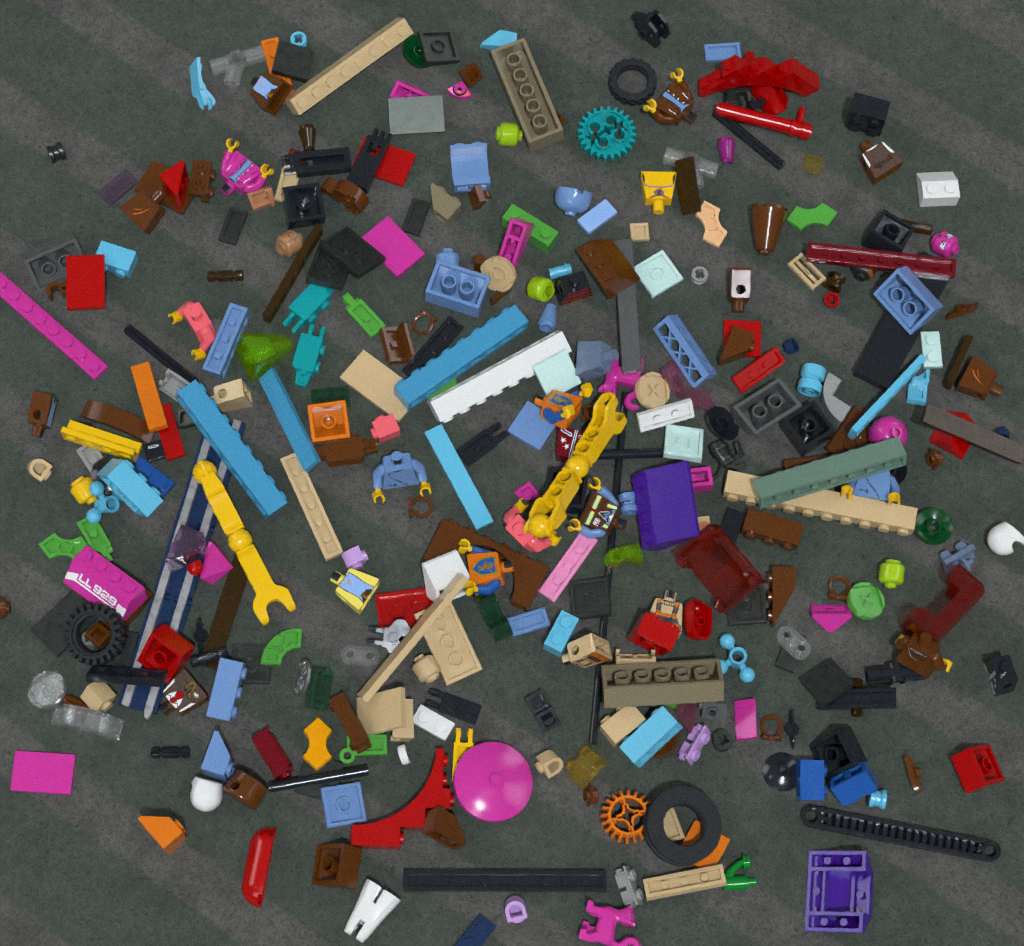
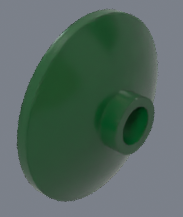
[403,35,431,68]
[915,508,953,545]

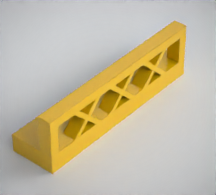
[60,420,143,463]

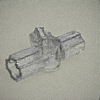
[209,45,266,89]
[662,147,719,190]

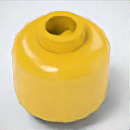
[70,476,97,505]

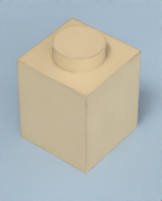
[80,682,116,714]

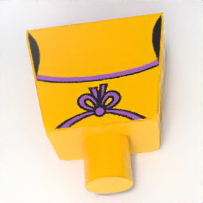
[640,171,676,215]

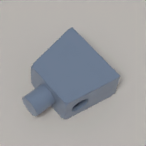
[575,341,619,381]

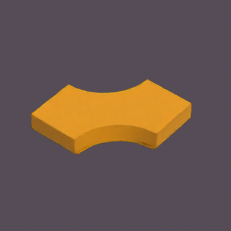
[303,718,332,771]

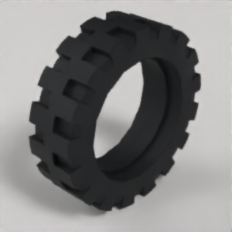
[608,58,657,106]

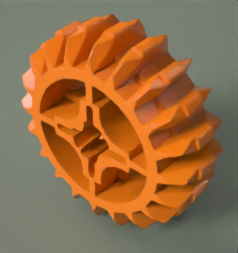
[600,790,651,845]

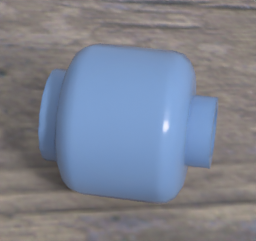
[435,248,460,267]

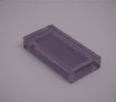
[98,169,139,206]

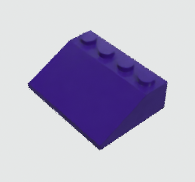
[632,461,700,551]

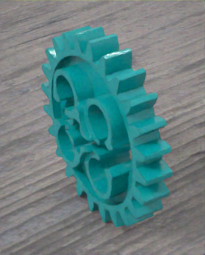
[577,106,637,163]

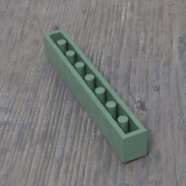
[752,437,907,509]

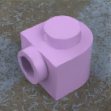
[341,546,369,570]
[505,896,528,923]

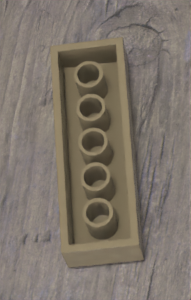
[491,38,564,152]
[601,658,724,708]

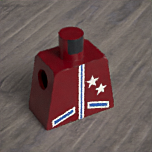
[556,427,584,469]

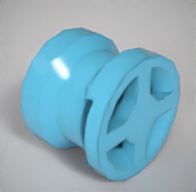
[867,789,887,810]

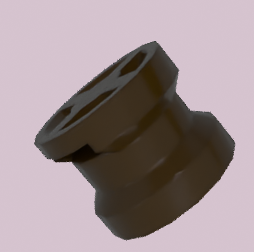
[823,271,846,294]

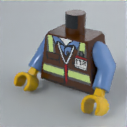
[567,477,627,539]

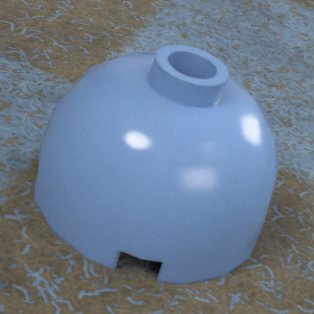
[555,186,593,217]

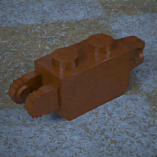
[314,435,378,467]

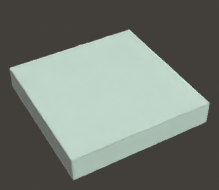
[635,250,683,299]
[532,349,581,397]
[663,424,704,463]

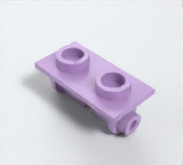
[678,723,711,766]

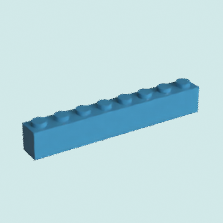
[394,305,529,411]
[175,379,288,520]

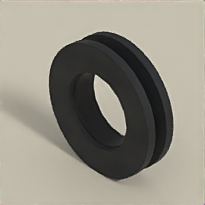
[643,786,722,866]

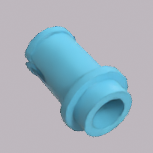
[548,262,572,280]

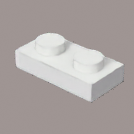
[413,705,455,741]

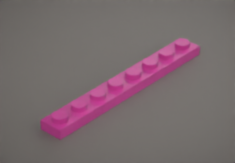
[0,272,108,381]

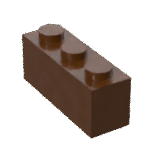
[741,508,804,551]

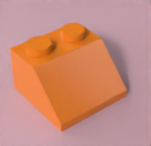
[307,400,350,443]
[138,816,187,855]

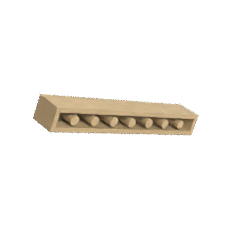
[285,18,413,115]

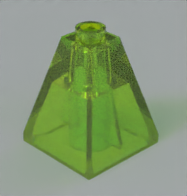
[235,333,293,382]

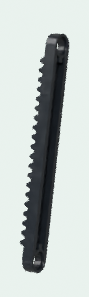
[801,806,1001,862]

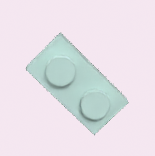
[920,331,943,369]

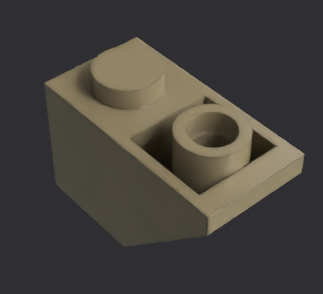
[430,183,462,226]

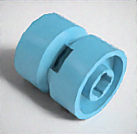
[797,363,827,397]

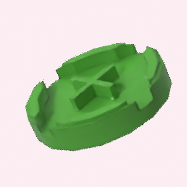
[847,582,885,620]

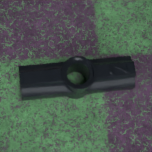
[865,662,927,685]

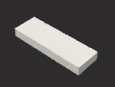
[636,398,695,432]

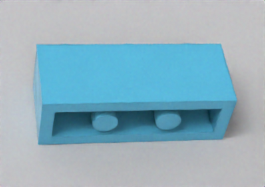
[619,706,683,768]

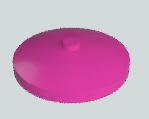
[453,742,533,823]

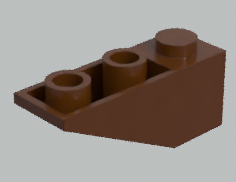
[767,566,796,627]

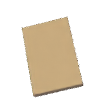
[357,687,406,735]

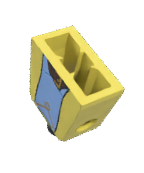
[330,568,380,614]

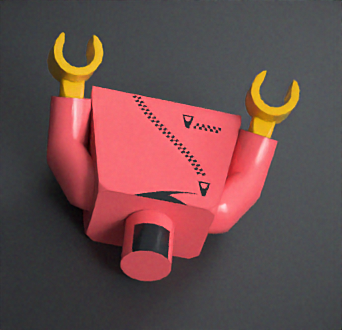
[168,301,217,361]
[503,498,562,553]

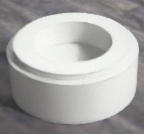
[397,744,410,765]

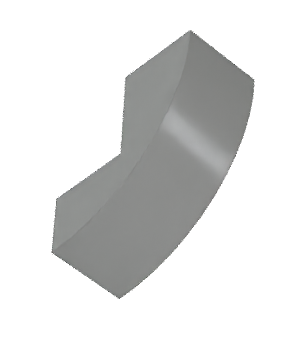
[821,373,851,428]

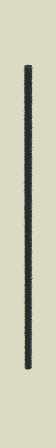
[588,392,629,745]

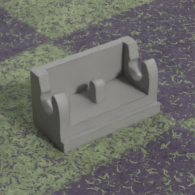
[159,368,190,403]

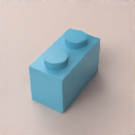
[95,240,139,278]
[543,610,579,658]

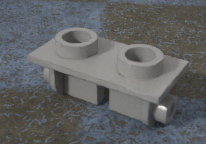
[614,866,644,908]

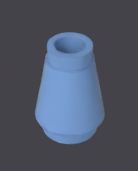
[538,303,557,333]

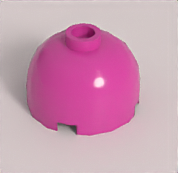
[868,416,907,446]

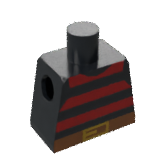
[554,271,593,307]

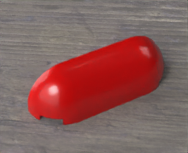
[743,51,789,115]
[241,827,276,908]

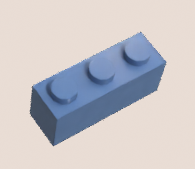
[206,658,248,722]

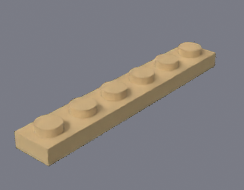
[280,453,344,561]

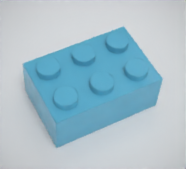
[97,458,164,517]

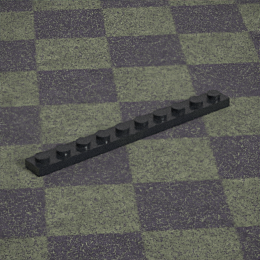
[403,870,607,892]

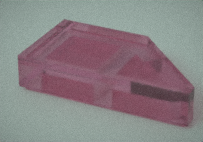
[661,360,684,399]
[684,386,715,411]
[675,703,698,733]

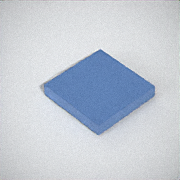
[507,401,556,452]
[320,782,367,829]

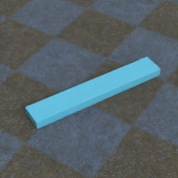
[847,354,926,440]
[424,424,494,531]

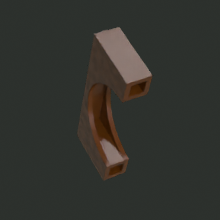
[423,519,549,612]

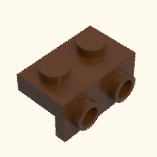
[189,160,216,204]
[379,322,415,365]

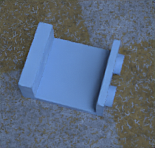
[450,142,491,192]

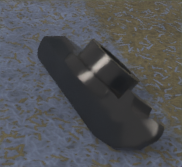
[193,617,208,656]
[785,710,800,749]

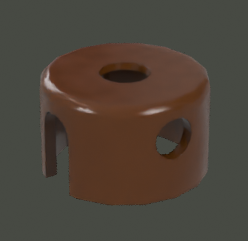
[223,769,269,810]

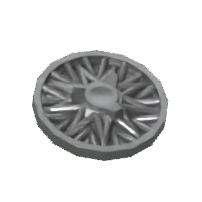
[293,659,311,696]

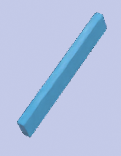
[259,368,321,472]

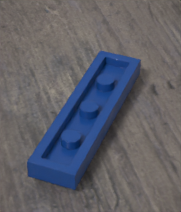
[105,453,175,499]

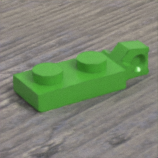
[342,292,386,339]
[77,518,114,564]

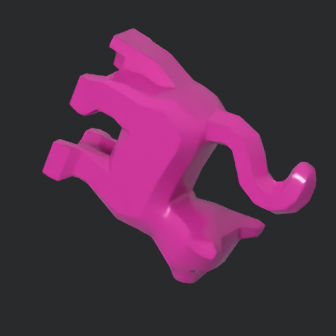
[598,358,643,410]
[578,900,641,946]

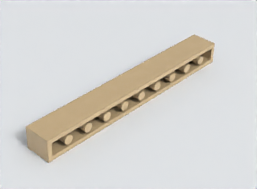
[722,470,918,536]

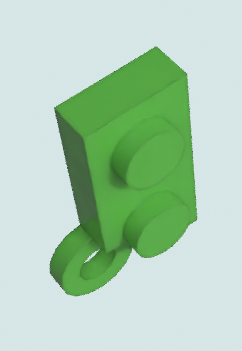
[339,734,387,764]

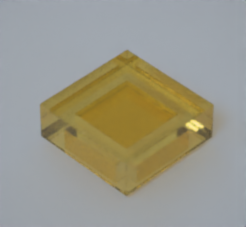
[802,154,824,176]

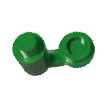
[723,855,756,891]

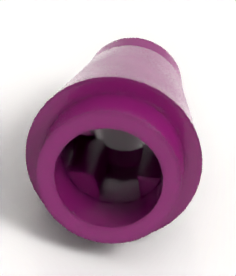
[717,136,735,164]

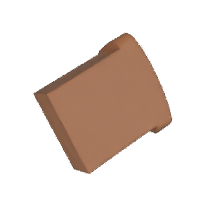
[247,185,275,211]

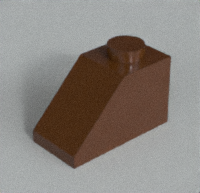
[718,326,756,366]
[422,807,466,850]

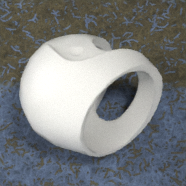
[987,522,1024,556]
[190,776,223,812]

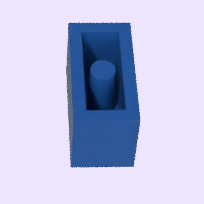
[796,760,827,801]
[830,761,878,806]

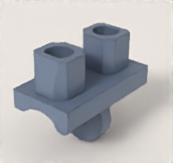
[940,541,976,575]

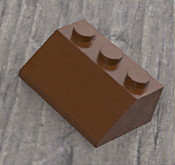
[577,239,640,299]

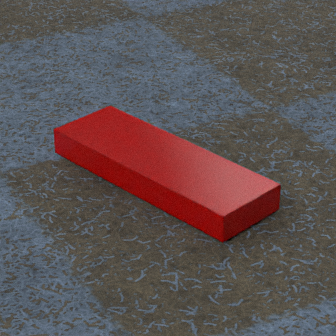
[731,346,786,393]
[158,403,186,462]

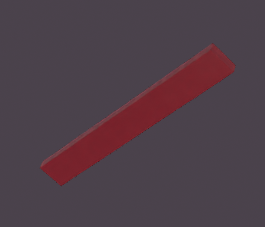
[806,242,956,279]

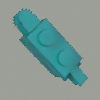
[283,284,335,334]
[292,324,326,389]

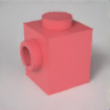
[370,413,401,444]

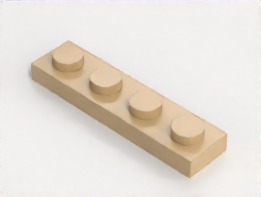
[643,864,727,901]

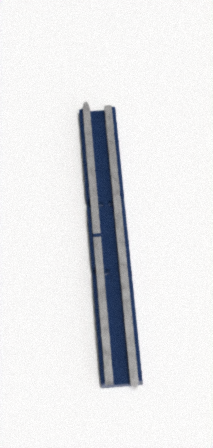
[118,408,246,720]

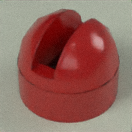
[824,292,840,308]
[186,560,203,576]

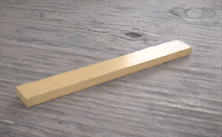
[357,573,469,702]

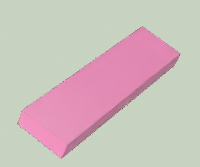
[538,534,598,603]

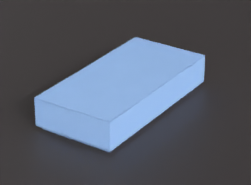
[577,199,617,235]

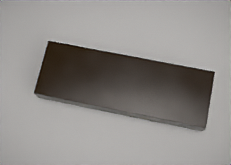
[675,157,701,215]
[943,335,974,390]

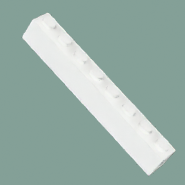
[427,330,572,423]

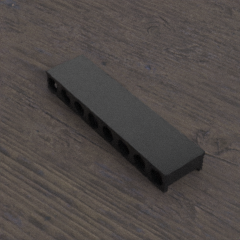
[853,251,950,393]

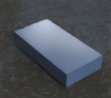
[703,42,741,63]
[507,607,550,637]

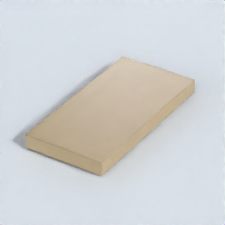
[340,349,410,423]
[414,602,483,686]

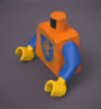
[534,383,593,430]
[458,539,514,596]

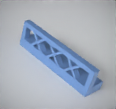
[202,303,250,382]
[653,314,718,389]

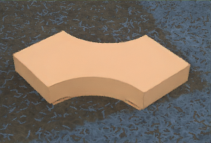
[695,200,728,248]

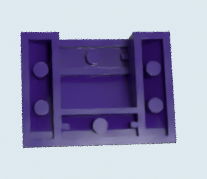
[804,851,873,933]

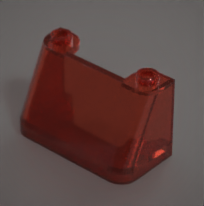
[674,524,766,614]

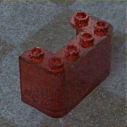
[899,563,985,644]

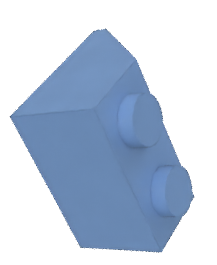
[201,731,236,783]

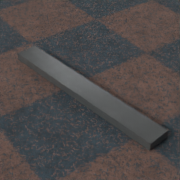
[614,238,642,374]

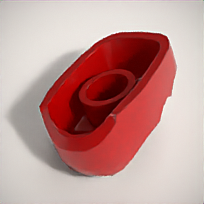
[683,599,712,641]

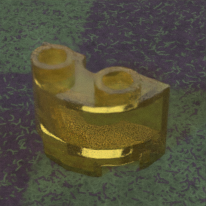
[565,745,609,790]

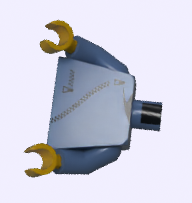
[372,451,431,504]
[840,470,901,505]

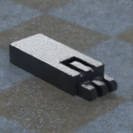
[347,128,392,194]
[281,147,352,178]

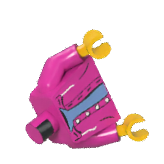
[220,138,274,197]

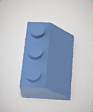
[425,260,491,318]
[873,266,944,335]

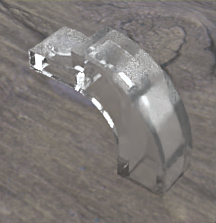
[51,704,124,740]

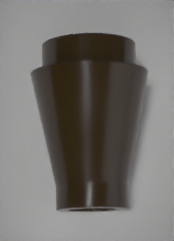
[298,124,316,151]

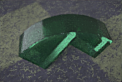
[472,592,513,642]

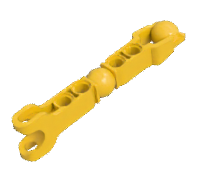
[523,392,627,538]
[192,460,296,626]

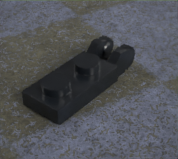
[457,422,509,467]
[424,688,482,725]

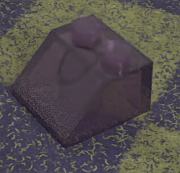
[165,524,208,572]

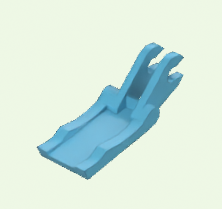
[189,57,216,110]

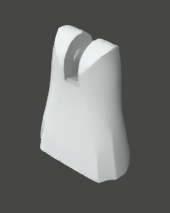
[344,879,401,943]

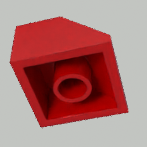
[627,612,681,657]
[137,624,195,684]
[951,744,1005,794]

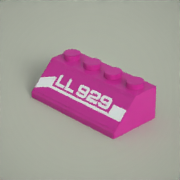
[63,545,147,621]

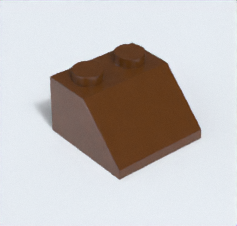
[311,843,362,889]

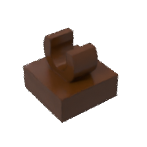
[458,62,483,88]
[468,185,491,210]

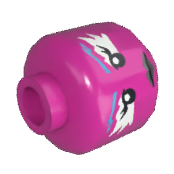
[931,231,960,258]

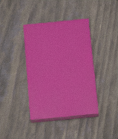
[361,216,425,279]
[10,751,76,795]

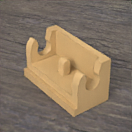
[615,649,656,664]
[390,699,414,742]

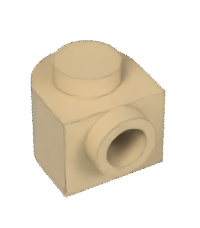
[27,458,52,482]
[535,750,563,779]

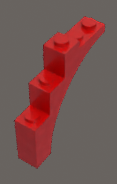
[698,54,820,98]
[351,748,454,850]

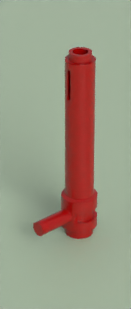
[715,102,813,140]

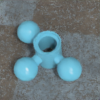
[86,481,122,524]
[719,633,755,683]

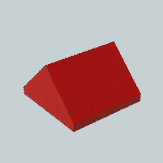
[159,161,189,210]
[928,410,975,460]

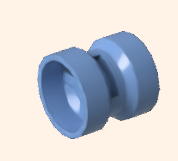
[618,492,637,516]

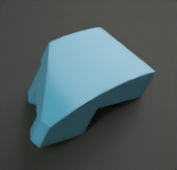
[480,30,517,50]
[906,369,930,406]

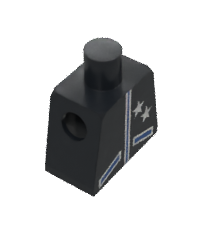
[983,654,1018,697]

